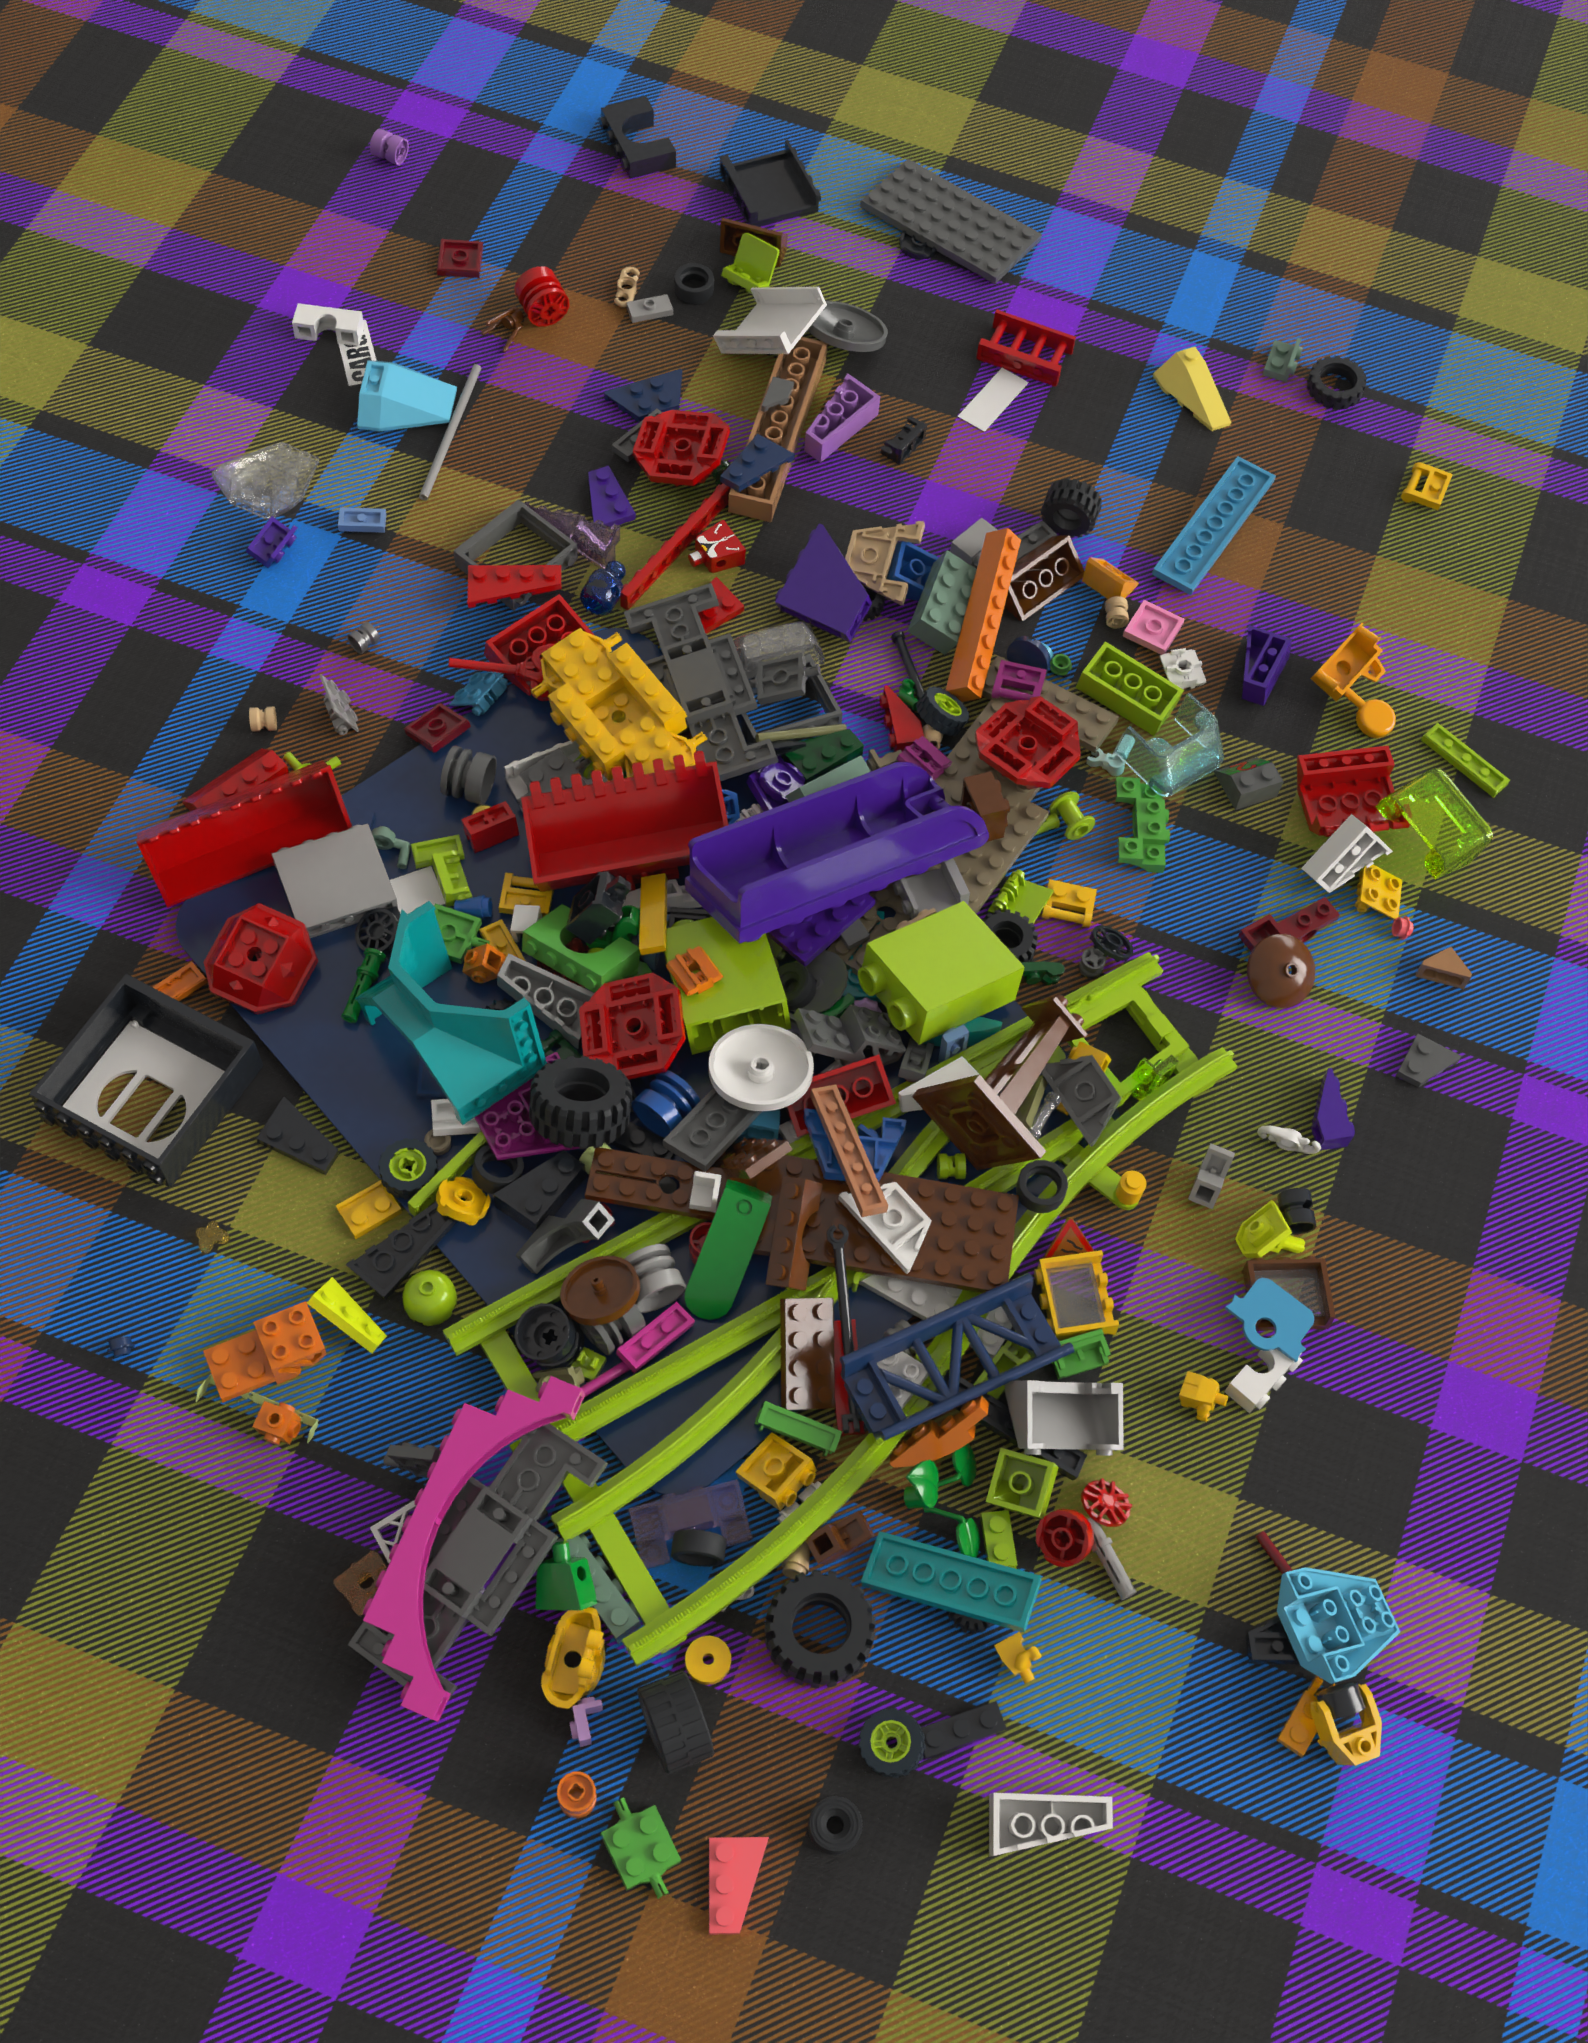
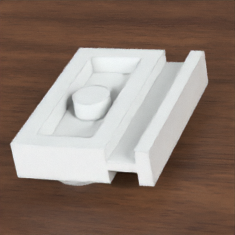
[431,1099,481,1136]

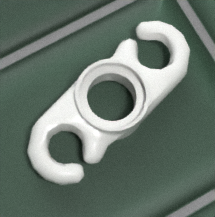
[1257,1125,1321,1154]

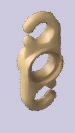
[614,267,640,307]

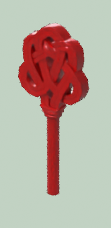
[448,645,552,701]

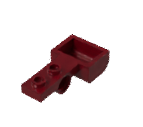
[1238,897,1340,952]

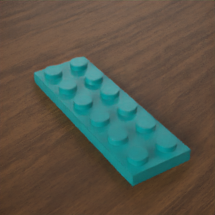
[861,1531,1042,1633]

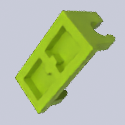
[432,850,472,907]

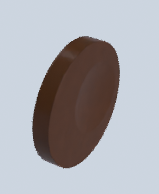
[560,1256,640,1326]

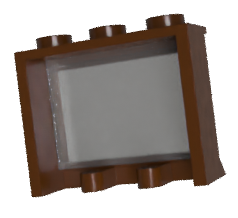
[1242,1256,1336,1331]

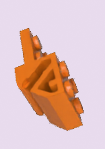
[203,1301,327,1402]

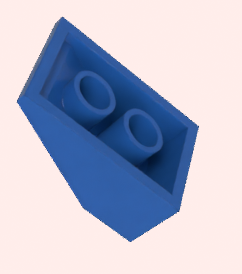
[887,541,939,601]

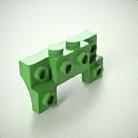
[1115,777,1170,873]

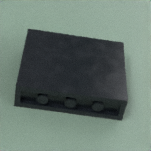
[719,140,821,227]

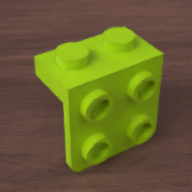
[721,233,779,294]

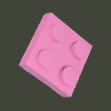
[1123,600,1185,655]

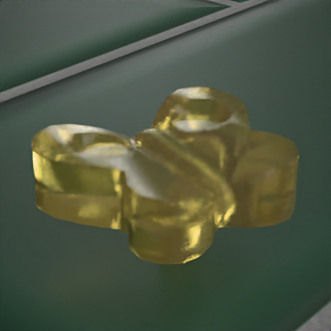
[196,1221,230,1254]

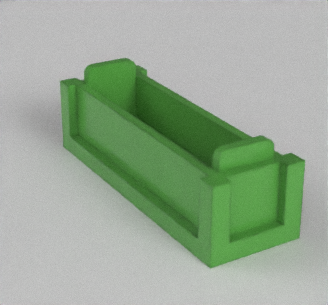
[754,1401,842,1457]

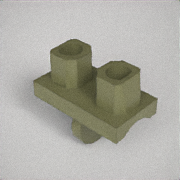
[532,1366,585,1393]

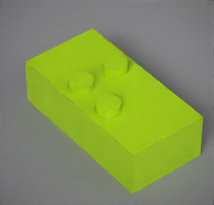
[1076,642,1184,736]

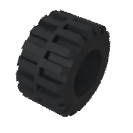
[1041,478,1102,538]
[981,909,1038,962]

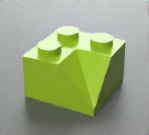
[986,1448,1058,1520]

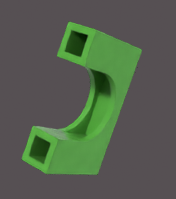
[522,904,640,993]

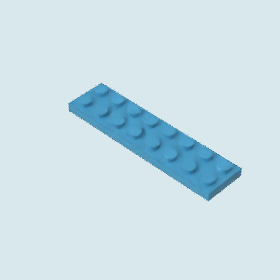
[1152,456,1276,595]

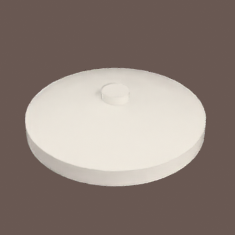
[708,1024,814,1111]

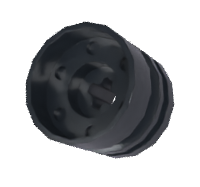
[514,1303,585,1369]

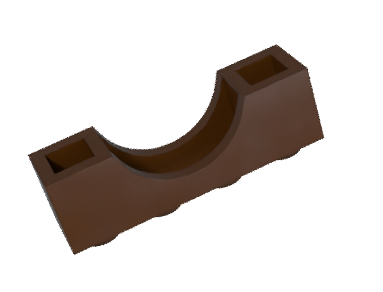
[766,1176,822,1291]

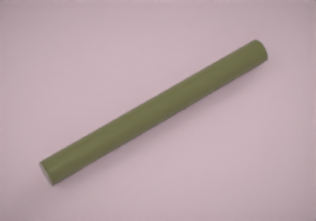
[755,724,847,742]

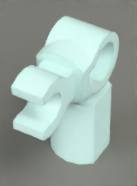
[1087,732,1137,776]

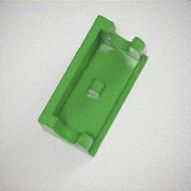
[1052,1328,1111,1380]

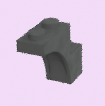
[515,1199,615,1274]

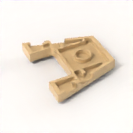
[845,521,925,606]

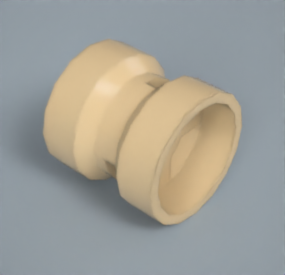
[1105,596,1129,628]
[249,707,277,732]

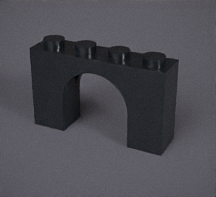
[599,97,676,179]

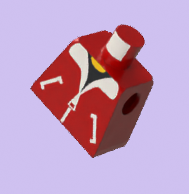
[688,520,746,573]

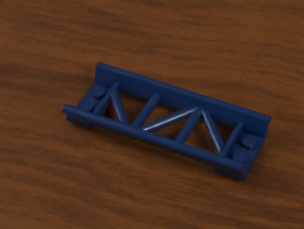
[840,1273,1074,1441]

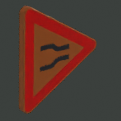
[1042,1217,1095,1259]

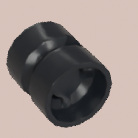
[1277,1188,1317,1235]

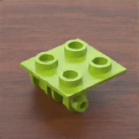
[988,869,1054,924]

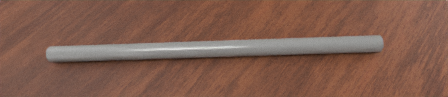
[419,364,481,501]

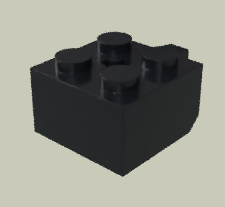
[566,872,631,945]

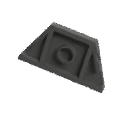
[1041,1055,1122,1147]

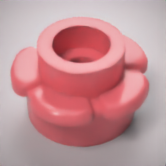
[1392,916,1414,940]

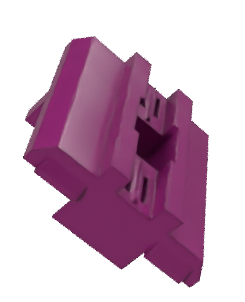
[896,736,952,780]

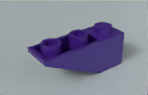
[1311,1068,1355,1151]

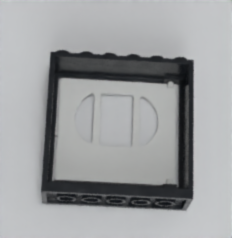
[29,974,263,1188]

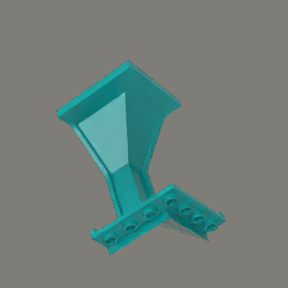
[355,901,547,1125]

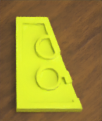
[307,1277,387,1353]

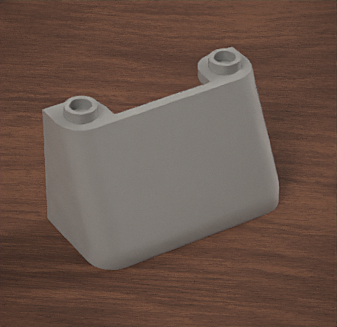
[1005,1380,1124,1456]

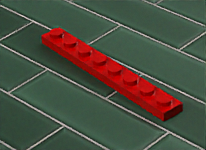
[619,483,731,610]

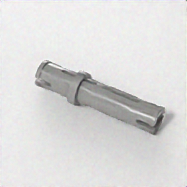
[1087,1518,1137,1600]

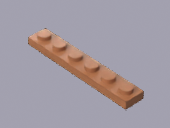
[810,1085,888,1217]

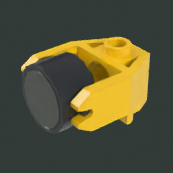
[1310,1682,1382,1766]

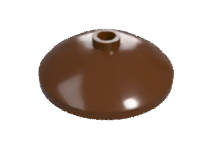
[1247,934,1315,1008]

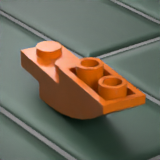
[890,1395,989,1468]

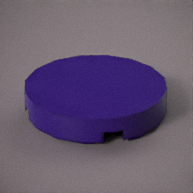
[758,762,805,802]

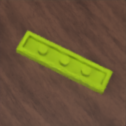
[1421,723,1510,798]
[407,1131,489,1217]

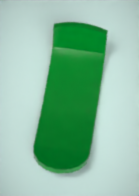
[684,1179,773,1320]

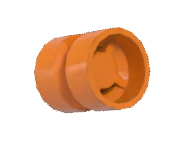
[557,1771,597,1818]

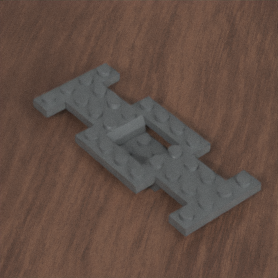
[624,583,778,781]
[348,1423,608,1699]

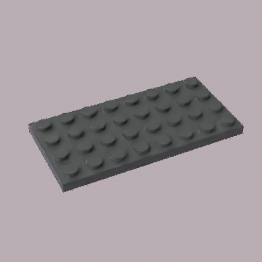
[860,159,1042,284]

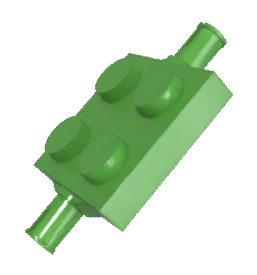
[434,903,490,964]
[600,1798,681,1899]

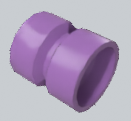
[370,128,409,165]

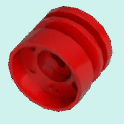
[514,266,570,327]

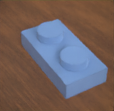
[338,507,386,533]
[938,1024,969,1063]

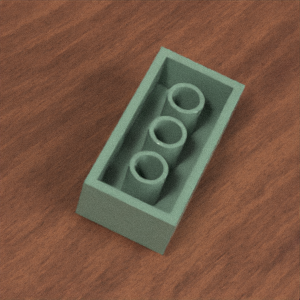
[907,550,977,655]

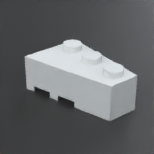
[1301,814,1393,893]

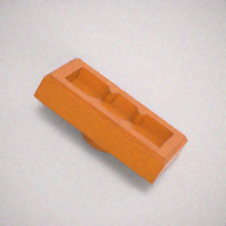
[153,961,208,1001]

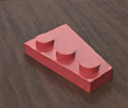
[709,1837,769,1935]

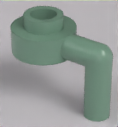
[371,826,411,869]

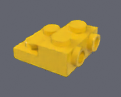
[735,1432,817,1511]

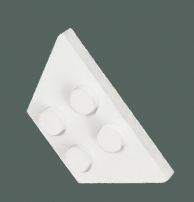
[838,1182,932,1274]

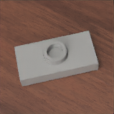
[626,294,673,323]

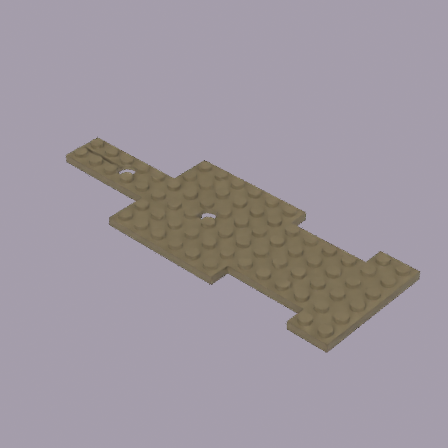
[827,656,1119,976]

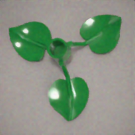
[904,1443,980,1558]

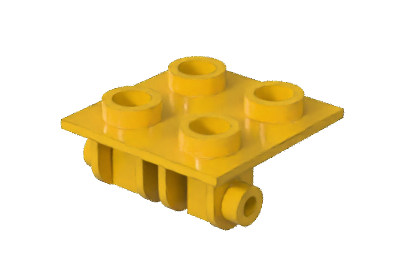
[1355,864,1402,920]

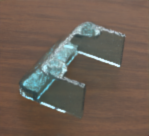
[1115,693,1224,797]

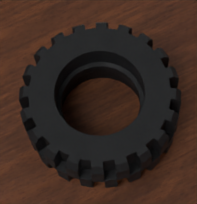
[529,1056,632,1149]
[764,1570,876,1688]

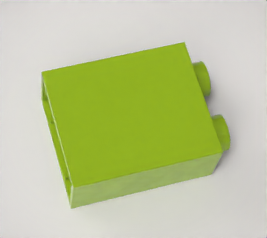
[858,901,1025,1045]
[664,917,792,1055]

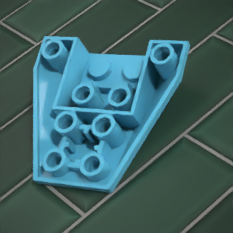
[357,360,457,431]
[1277,1567,1400,1684]

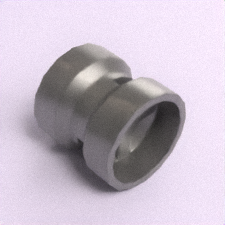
[347,622,380,654]

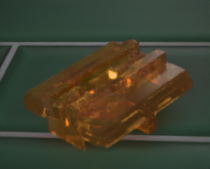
[333,1550,387,1616]

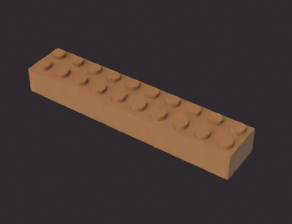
[728,337,828,522]

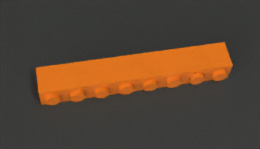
[946,528,1021,702]

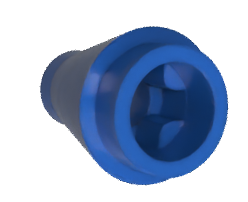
[454,895,493,920]

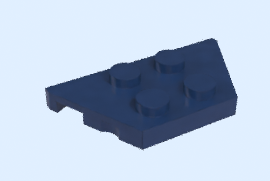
[604,369,682,423]

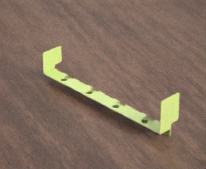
[196,1374,318,1443]

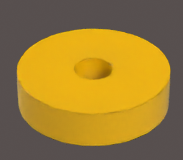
[685,1636,731,1685]

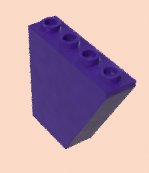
[775,523,872,643]

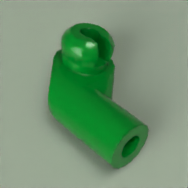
[898,679,919,711]

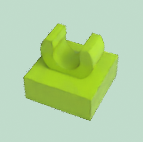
[571,1347,606,1382]

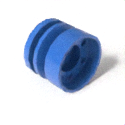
[632,1071,700,1138]

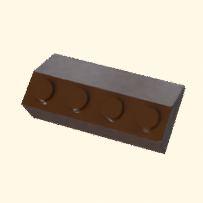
[1004,535,1084,621]

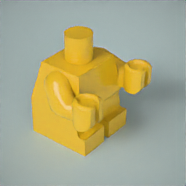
[1179,1371,1228,1422]
[994,1632,1042,1684]

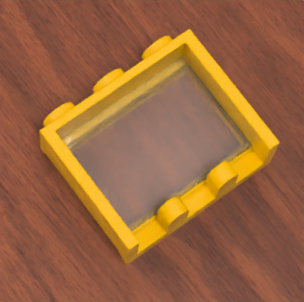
[1034,1250,1119,1341]

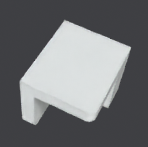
[510,905,543,942]
[689,1171,721,1213]

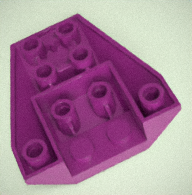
[474,1052,579,1160]

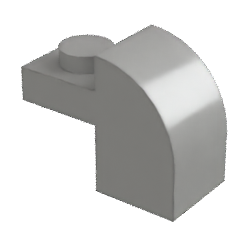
[1188,1143,1235,1209]

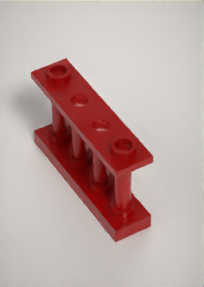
[976,309,1076,387]

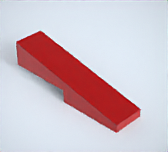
[834,1319,865,1436]

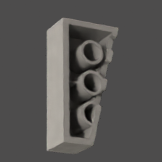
[497,954,594,1049]

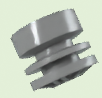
[624,1244,686,1313]

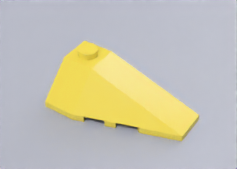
[1153,347,1231,431]

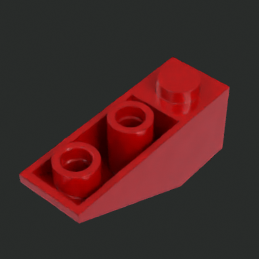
[879,685,924,752]

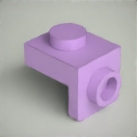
[569,1697,603,1747]

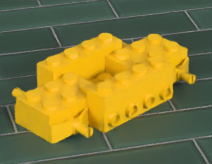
[531,628,707,781]

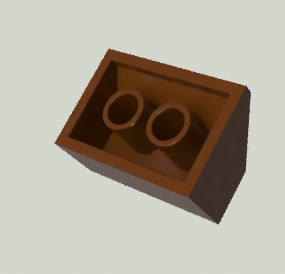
[720,218,788,268]

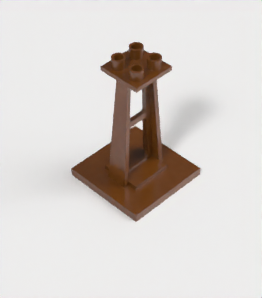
[912,994,1087,1170]

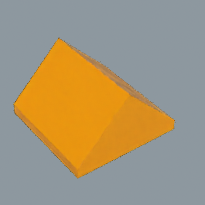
[1082,557,1139,599]

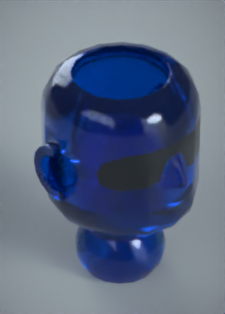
[580,560,626,616]

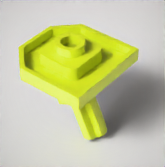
[1235,1200,1305,1258]

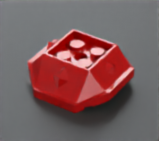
[632,410,730,487]
[975,696,1081,790]
[204,903,318,1015]
[579,973,686,1080]

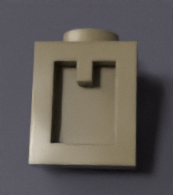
[866,749,902,771]

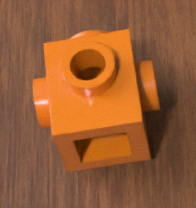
[462,943,506,983]
[252,1401,301,1445]

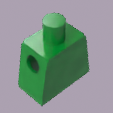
[536,1541,597,1611]

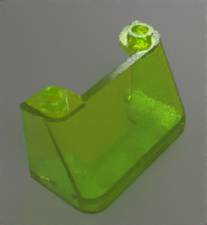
[1376,768,1493,880]

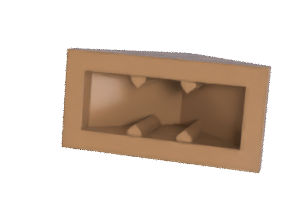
[1416,947,1472,989]

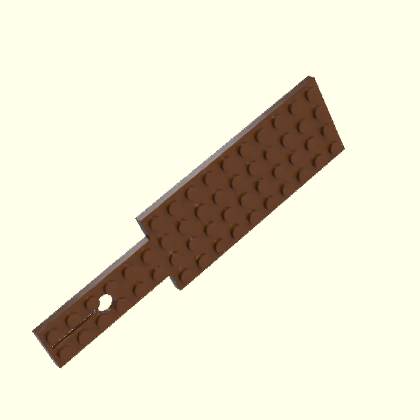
[585,1147,1019,1293]

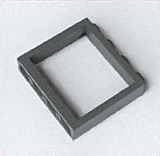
[454,499,578,611]
[736,654,842,742]

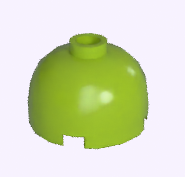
[402,1270,457,1326]

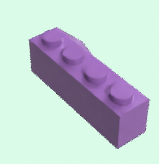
[804,373,880,463]

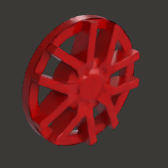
[1081,1478,1132,1527]

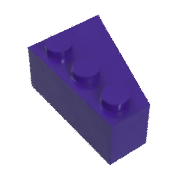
[1242,625,1292,706]

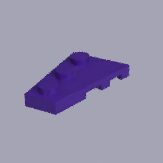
[588,466,636,533]

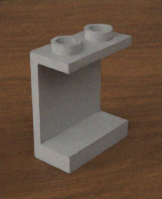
[893,858,970,920]

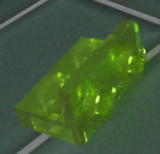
[1131,1055,1179,1101]

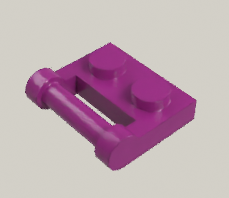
[991,660,1047,701]

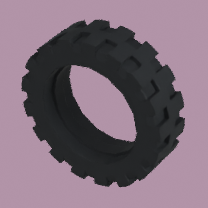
[1307,356,1367,410]

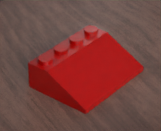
[484,594,594,696]

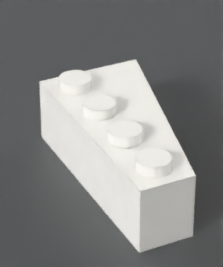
[989,1793,1113,1856]

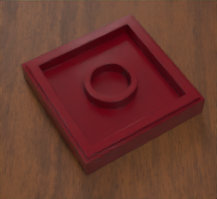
[437,239,483,278]
[404,703,471,753]

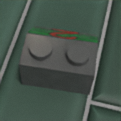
[1214,757,1284,810]

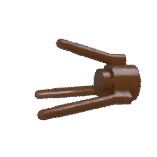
[481,306,524,353]

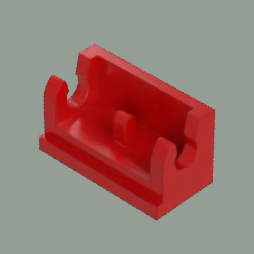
[461,801,519,853]

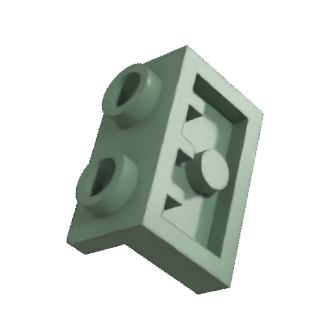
[1262,338,1303,382]

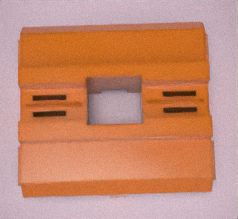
[666,946,723,996]

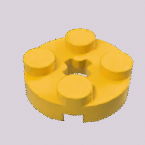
[436,1177,491,1225]

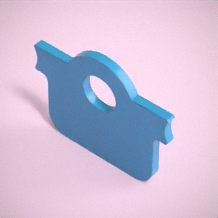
[1225,1278,1314,1363]

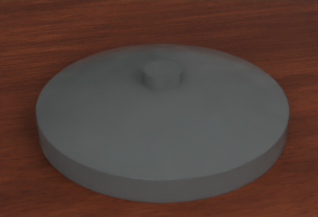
[808,301,888,352]

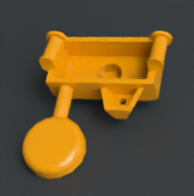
[1311,623,1396,738]

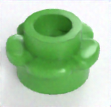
[1050,654,1072,676]

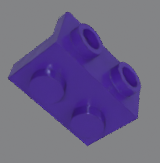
[245,516,297,568]

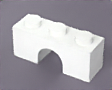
[292,303,364,346]
[1224,1335,1303,1413]

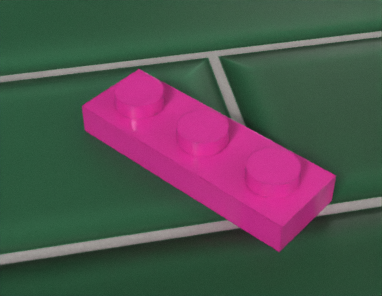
[616,1302,695,1373]

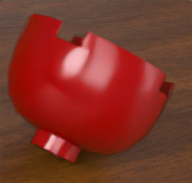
[1036,1509,1094,1567]

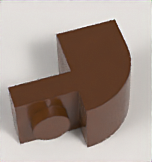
[805,1511,875,1565]

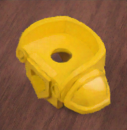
[541,1607,605,1709]

